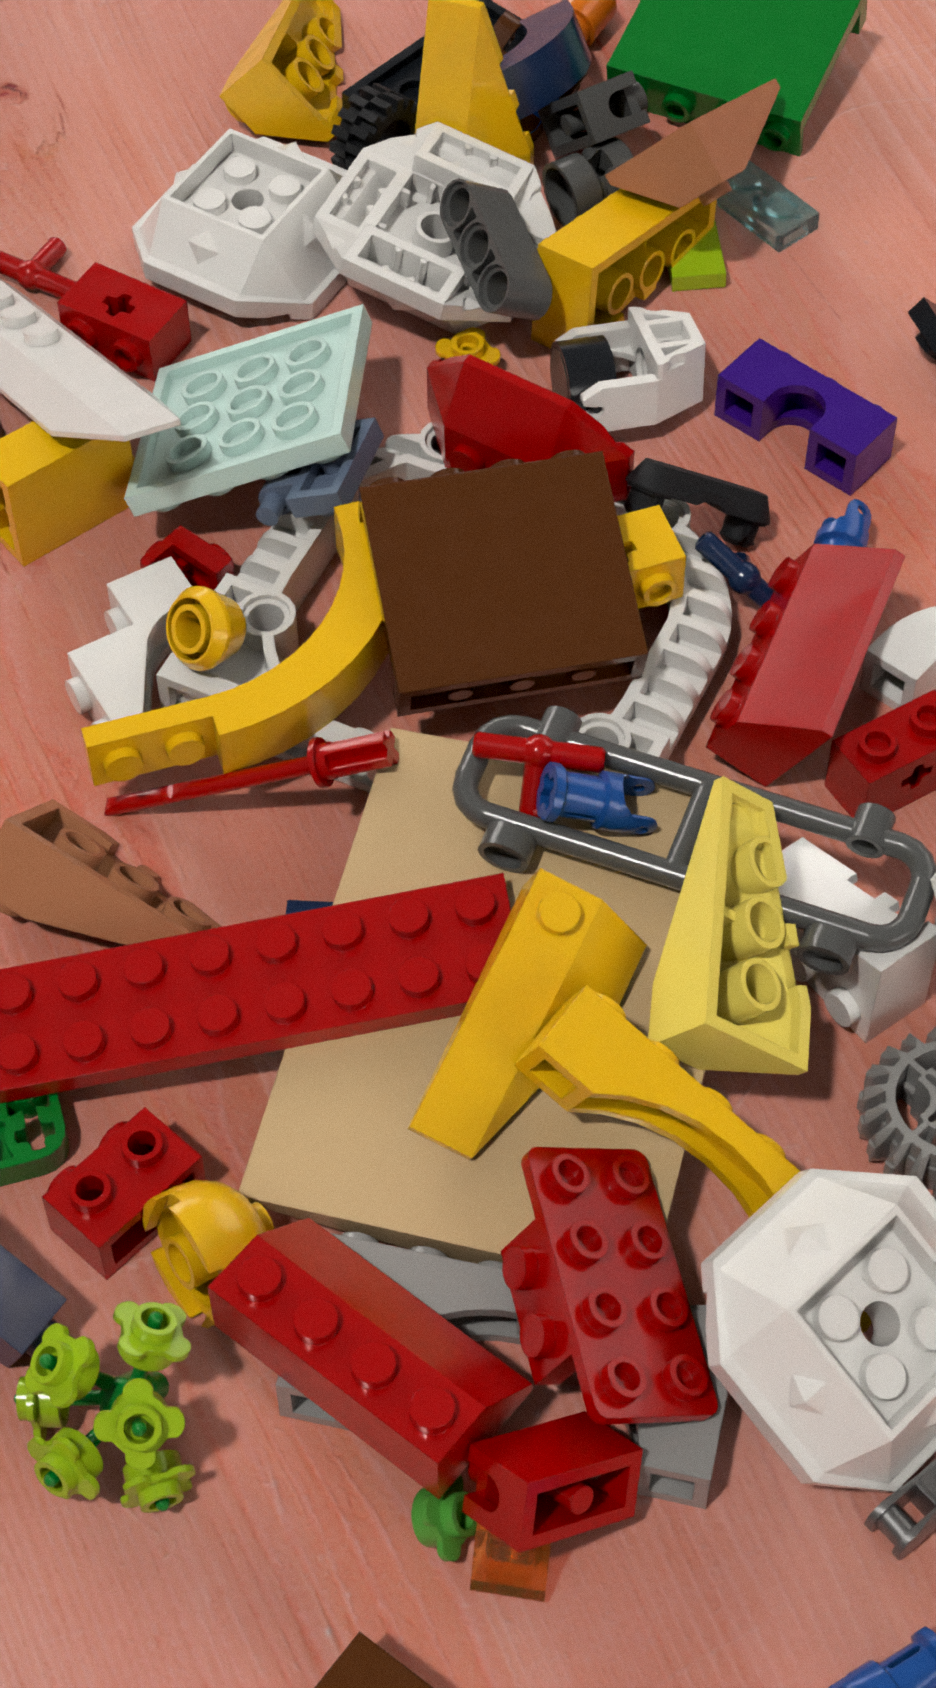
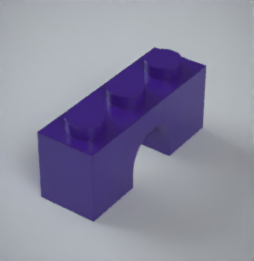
[714,338,897,496]

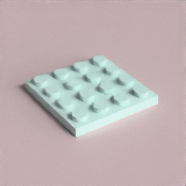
[124,304,372,517]

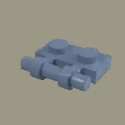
[256,417,384,526]

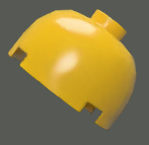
[142,1180,274,1329]

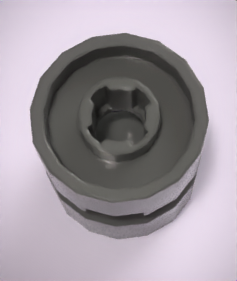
[542,137,634,226]

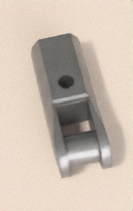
[864,1459,936,1560]

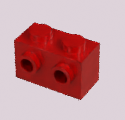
[42,1107,206,1280]

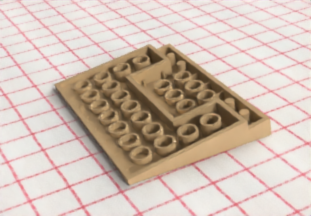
[239,728,705,1264]

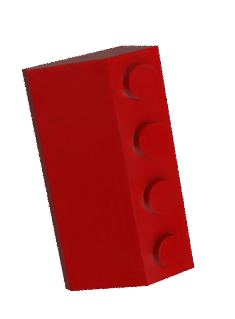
[706,544,905,787]
[207,1218,533,1499]

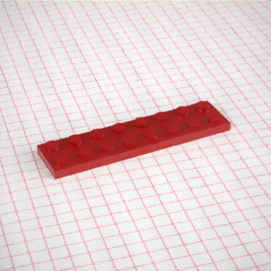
[0,873,511,1104]

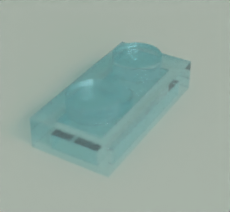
[716,160,820,252]

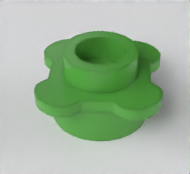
[411,1474,479,1562]

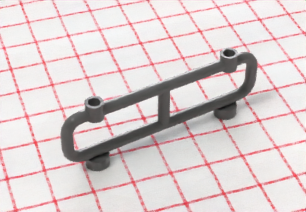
[452,706,936,975]

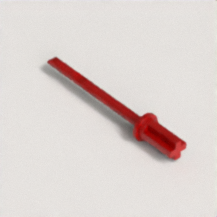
[104,730,399,816]

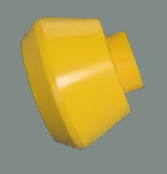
[166,586,246,671]

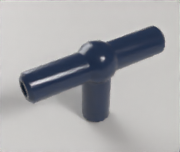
[695,532,774,608]

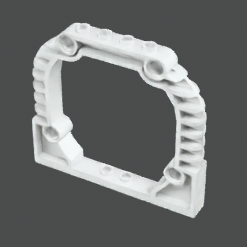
[156,422,732,793]

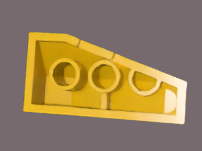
[415,0,534,165]

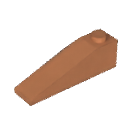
[605,79,780,208]
[0,799,221,945]

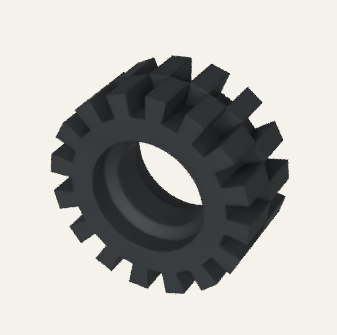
[329,83,418,170]

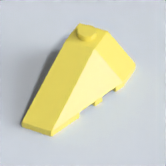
[648,776,811,1075]

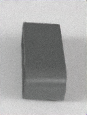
[440,178,553,321]

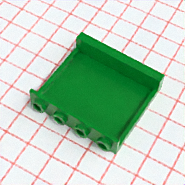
[606,0,867,157]

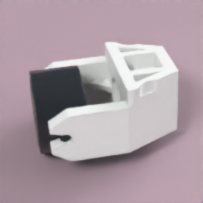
[550,306,706,432]

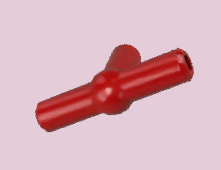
[0,237,77,298]
[472,732,606,818]

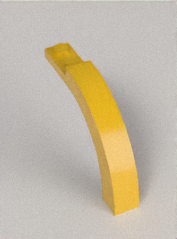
[81,501,389,786]

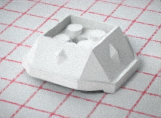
[312,121,557,334]
[132,128,347,320]
[701,1168,936,1493]

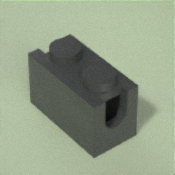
[538,70,650,158]

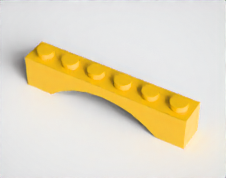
[514,985,872,1333]

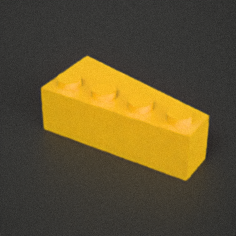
[531,188,717,348]

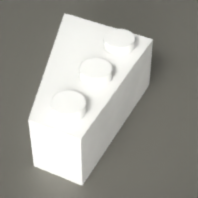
[778,837,936,1043]

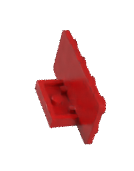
[500,1147,718,1425]

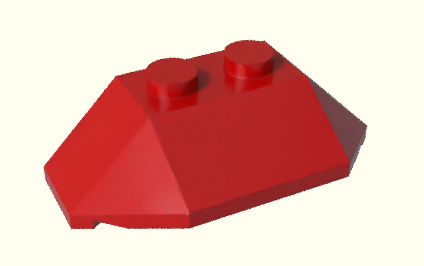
[427,354,635,502]

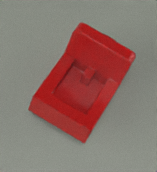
[140,525,235,590]

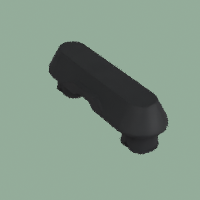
[624,458,770,548]

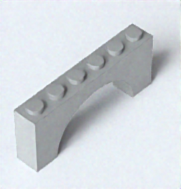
[275,1232,728,1509]

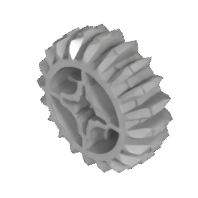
[857,1027,936,1200]

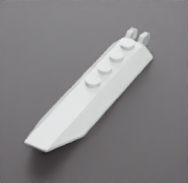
[0,279,181,442]

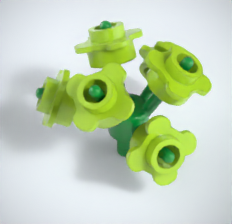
[14,1301,196,1513]

